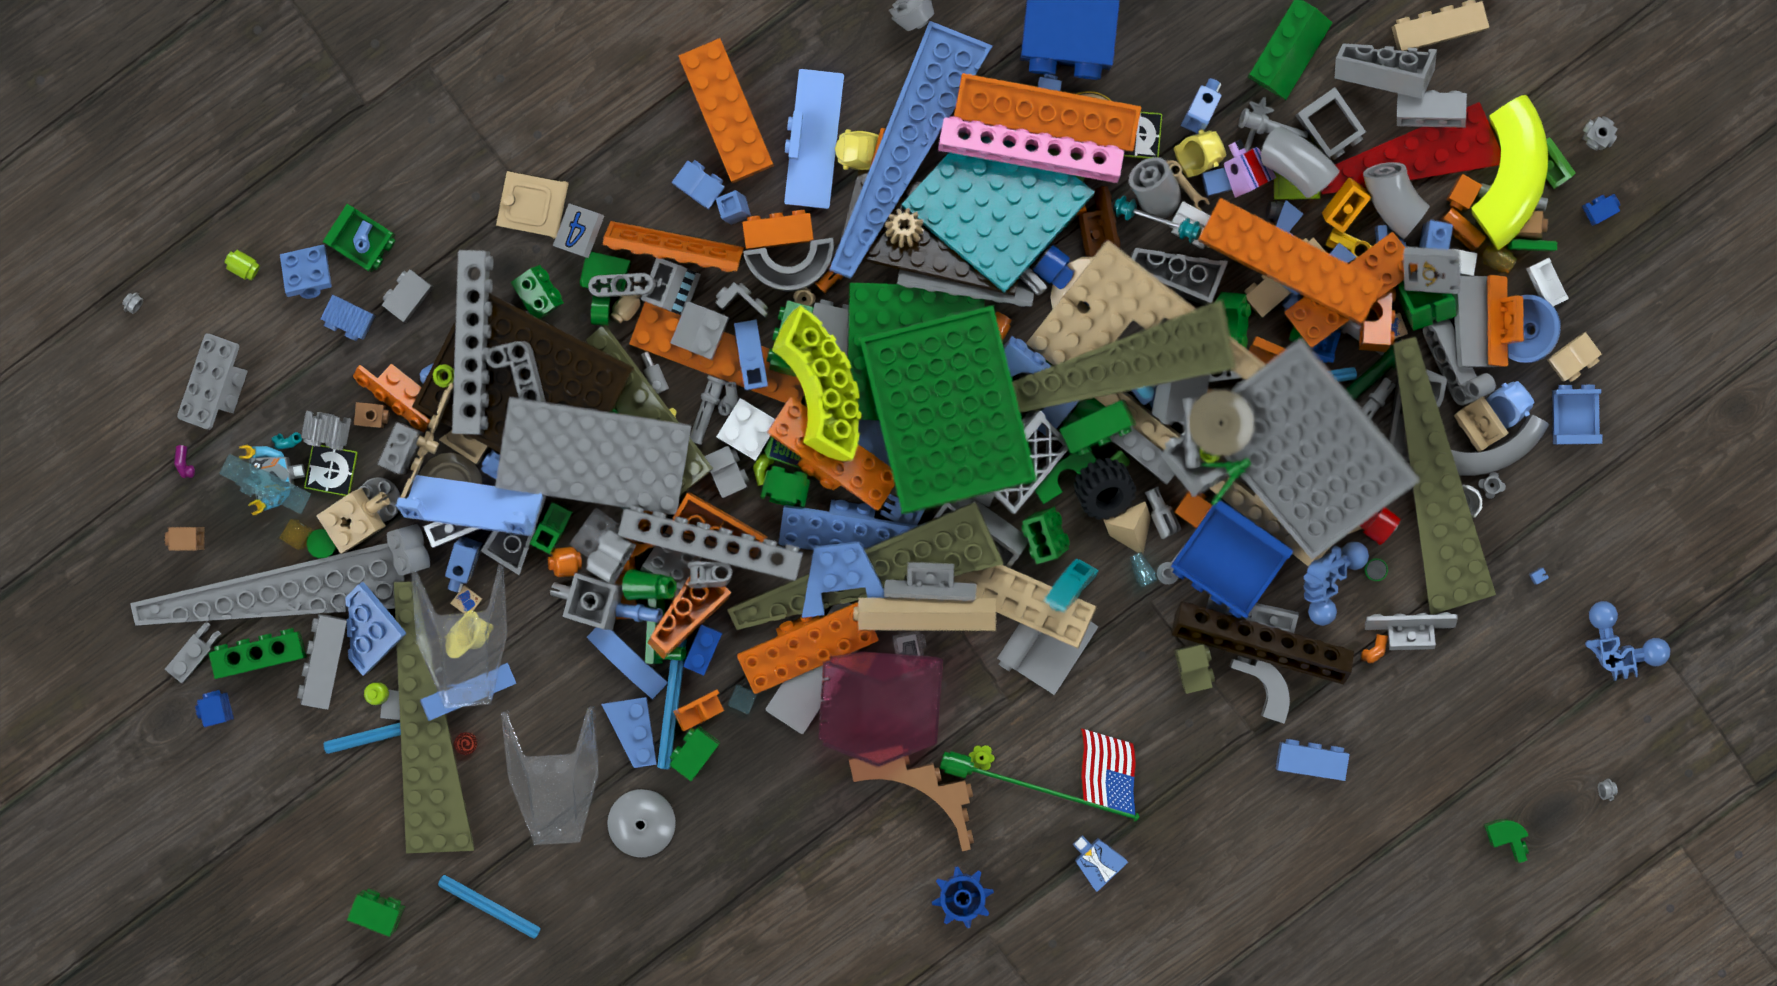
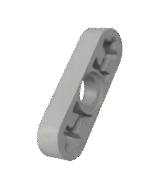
[588,273,655,297]

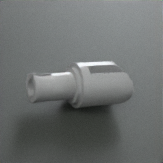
[1145,487,1182,539]

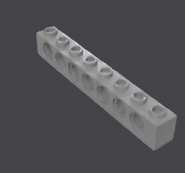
[452,250,493,434]
[618,505,803,580]

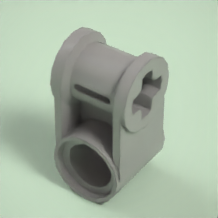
[688,561,732,588]

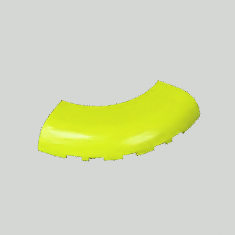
[1471,95,1548,251]
[772,306,861,461]

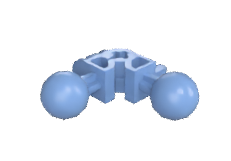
[1304,541,1369,626]
[1585,601,1670,681]

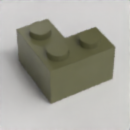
[1174,643,1215,694]

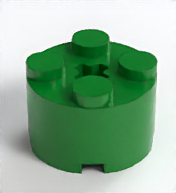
[760,466,811,508]

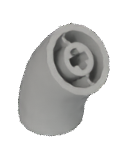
[1261,126,1340,198]
[1129,157,1181,219]
[1363,162,1430,240]

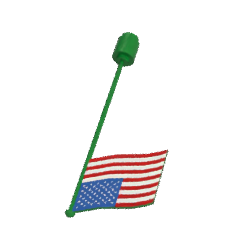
[939,728,1139,821]

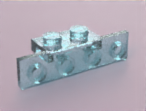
[219,454,311,514]

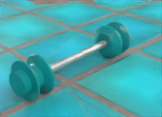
[1114,196,1202,243]

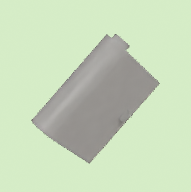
[997,622,1098,695]

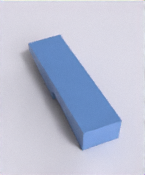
[420,663,516,721]

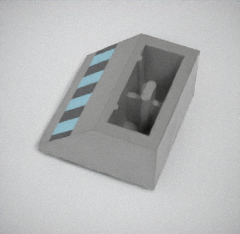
[641,258,701,315]

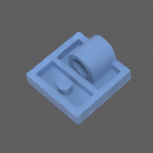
[280,244,332,299]

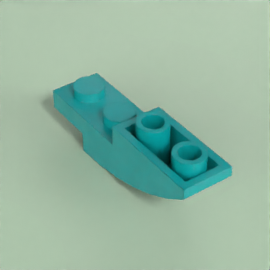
[1044,558,1099,613]

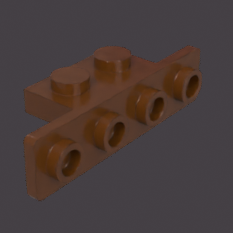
[1078,186,1121,257]

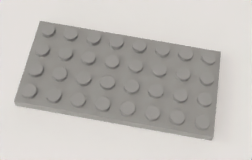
[495,397,691,515]

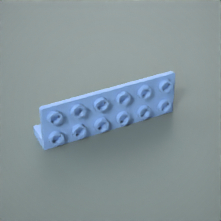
[396,475,543,536]

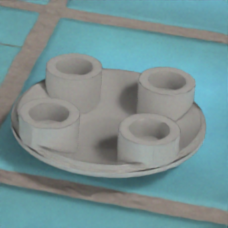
[359,477,400,522]

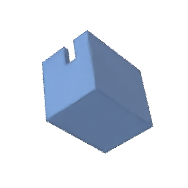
[1529,568,1549,584]

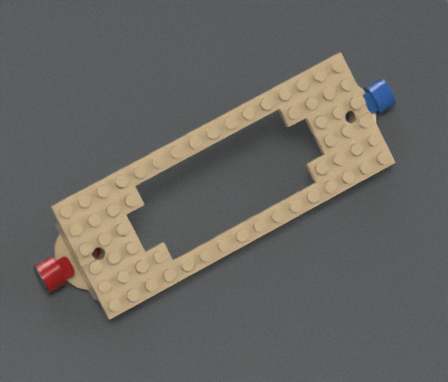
[1026,240,1401,567]

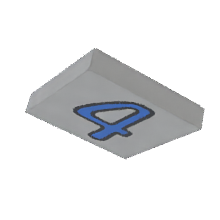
[553,204,604,258]

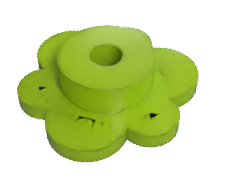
[968,745,995,770]

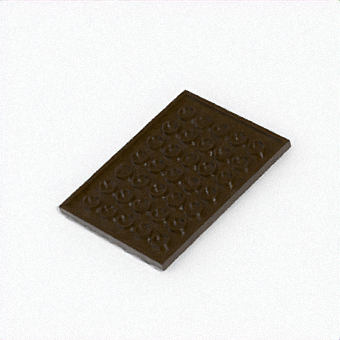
[412,291,634,453]

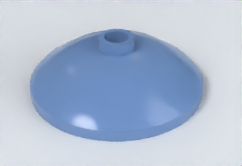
[1508,295,1561,363]

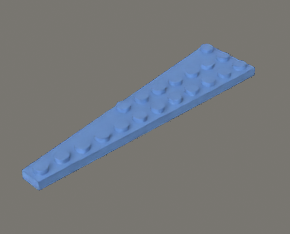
[830,21,993,279]

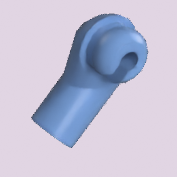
[353,221,373,253]

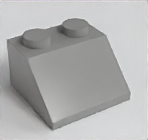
[670,301,730,360]

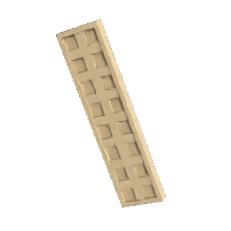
[954,565,1097,649]

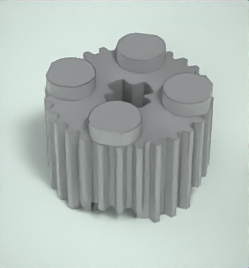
[301,411,351,450]

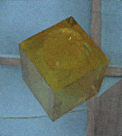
[279,519,314,550]

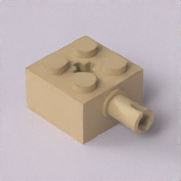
[317,488,390,554]

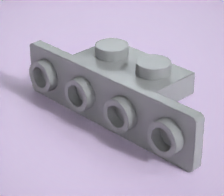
[884,562,977,601]
[1365,612,1458,650]

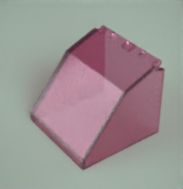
[818,652,943,767]

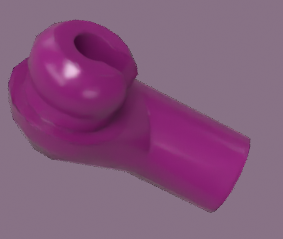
[174,445,195,479]

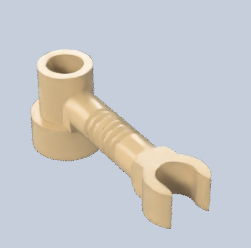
[1166,160,1209,211]

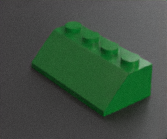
[1247,0,1333,101]

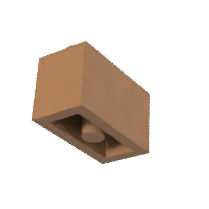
[165,527,204,550]

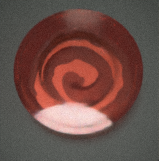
[454,732,478,755]

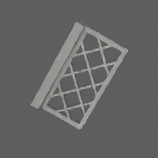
[992,409,1069,514]

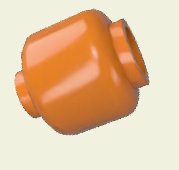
[548,547,582,577]

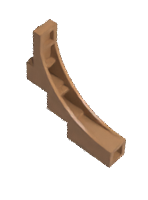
[849,747,974,851]

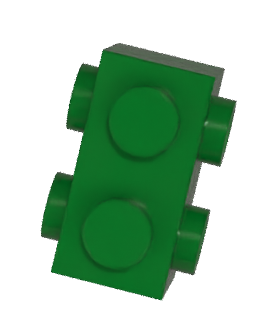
[510,265,564,319]

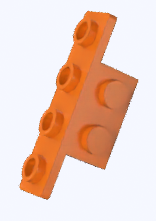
[1487,275,1524,367]
[353,364,430,432]

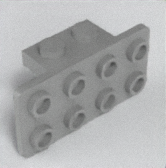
[177,333,248,430]

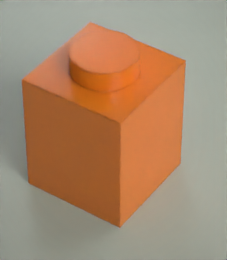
[1446,174,1482,211]

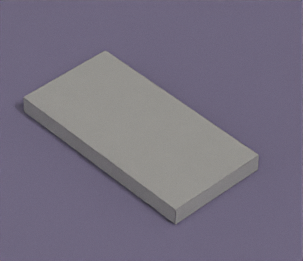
[1453,276,1499,367]

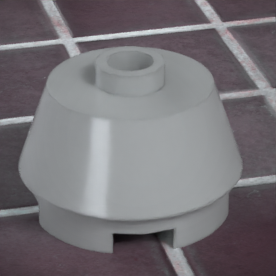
[889,0,934,31]

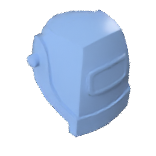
[1486,381,1534,429]

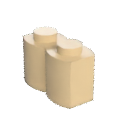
[1547,332,1602,382]

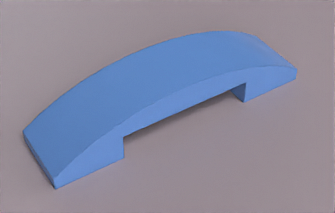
[587,627,668,699]

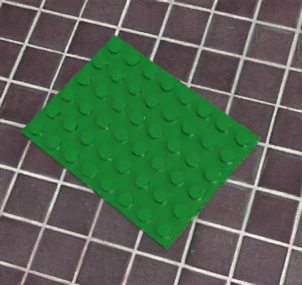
[860,305,1037,514]

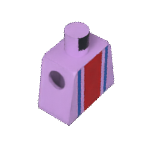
[1224,140,1276,198]

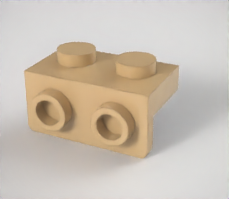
[1454,397,1509,452]

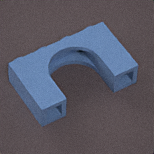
[1003,336,1080,436]

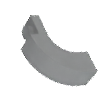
[1229,656,1290,724]

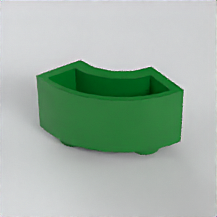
[1216,292,1251,349]

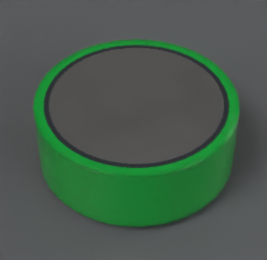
[1364,558,1388,581]

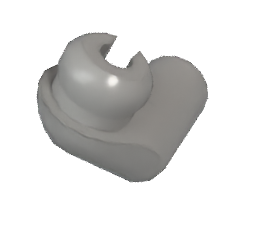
[718,382,738,416]

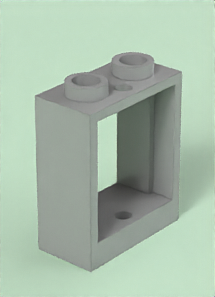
[1295,87,1366,160]
[378,422,424,474]

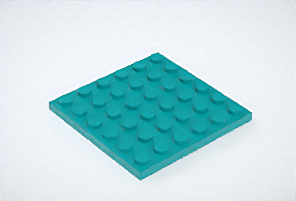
[902,125,1094,293]

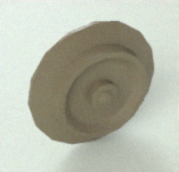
[1189,390,1254,456]
[420,453,482,484]

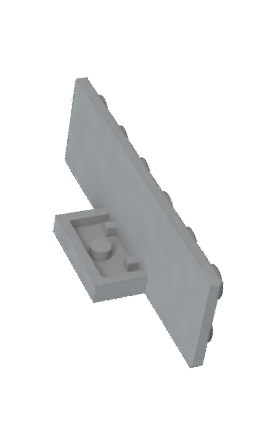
[897,270,1034,307]
[766,603,858,734]

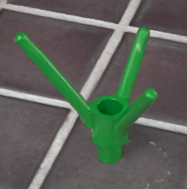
[1200,457,1252,505]

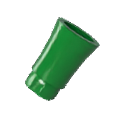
[622,569,677,600]

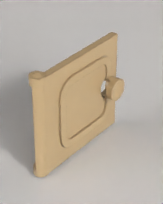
[496,171,569,239]

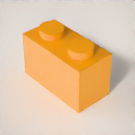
[1322,177,1371,233]

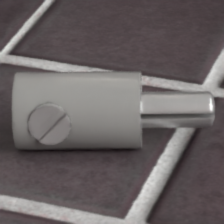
[641,352,669,394]

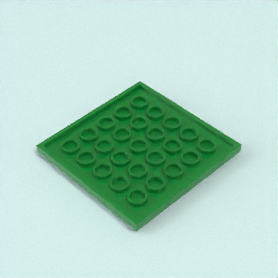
[847,283,985,420]

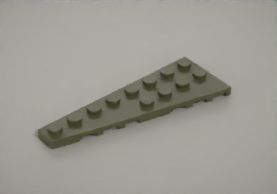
[586,325,713,496]

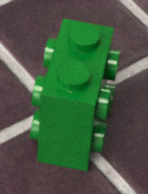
[1022,506,1070,564]

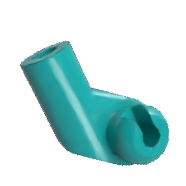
[272,432,302,450]

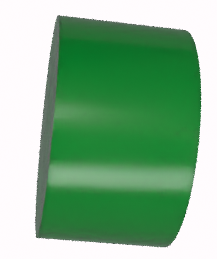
[591,295,611,326]
[307,529,337,558]

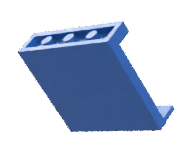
[1171,499,1293,619]

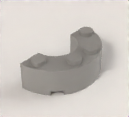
[743,238,834,291]

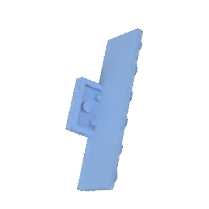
[784,69,844,209]

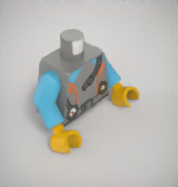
[239,445,305,515]

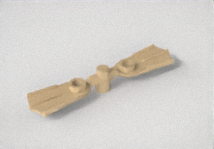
[400,383,454,499]

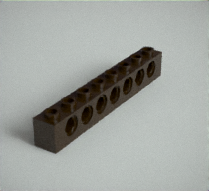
[1172,601,1354,685]

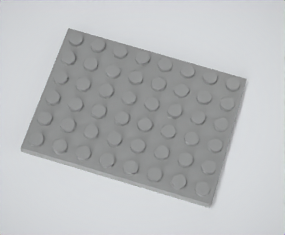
[1225,338,1419,560]

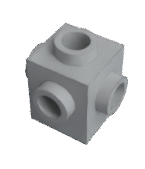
[1581,116,1617,151]

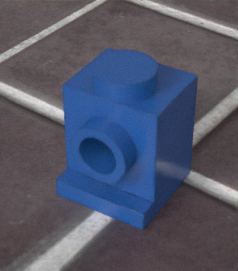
[1582,194,1620,226]

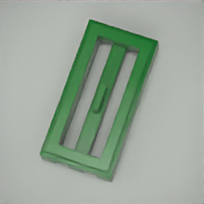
[1508,239,1557,252]

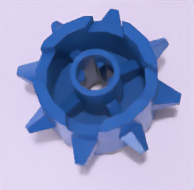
[932,866,994,928]

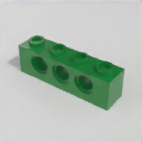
[209,628,307,679]

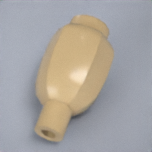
[610,289,644,324]

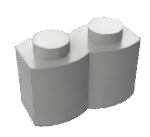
[387,524,430,576]
[586,530,636,584]

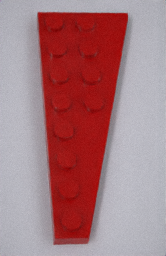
[1320,102,1501,195]

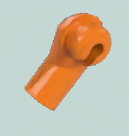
[1361,634,1388,663]

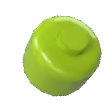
[364,682,389,705]

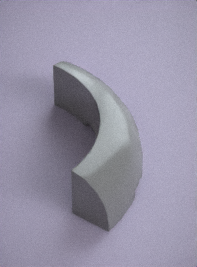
[1451,415,1549,476]

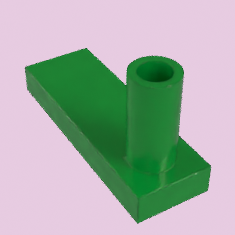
[645,598,686,664]

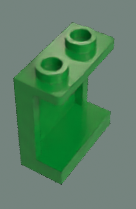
[322,204,396,272]

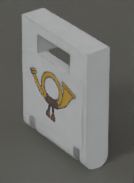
[1403,247,1461,294]

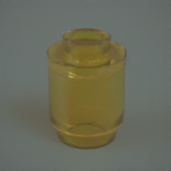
[1481,244,1517,274]

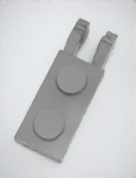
[165,622,221,684]

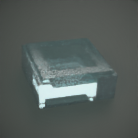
[728,685,758,714]

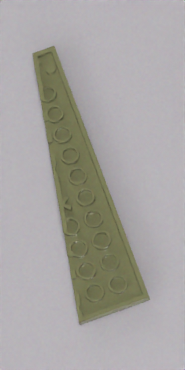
[727,501,1004,630]
[394,581,475,853]

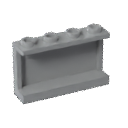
[1160,432,1230,497]

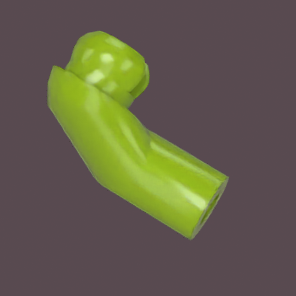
[753,453,774,486]

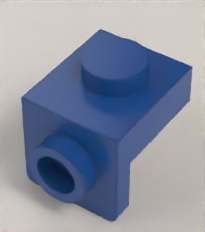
[1311,329,1341,363]

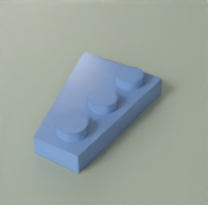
[601,697,657,768]

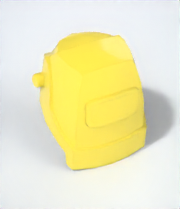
[835,129,879,170]
[1174,129,1227,178]

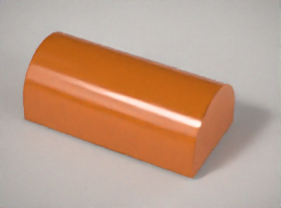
[1439,207,1486,251]

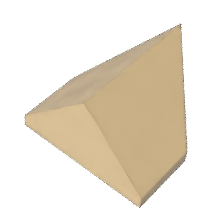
[1103,502,1151,556]

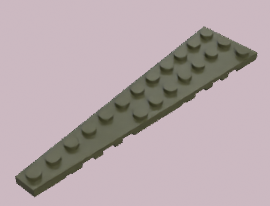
[1012,300,1236,412]
[1393,336,1496,615]

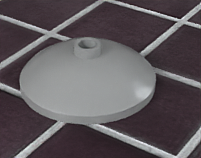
[608,789,676,857]

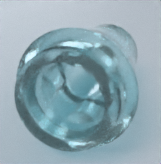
[1130,552,1157,588]

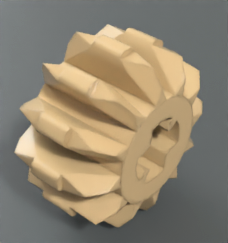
[885,208,924,248]

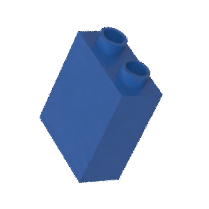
[1020,0,1120,80]

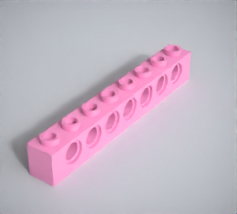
[938,116,1124,183]

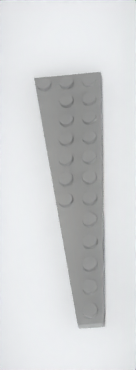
[130,543,406,625]

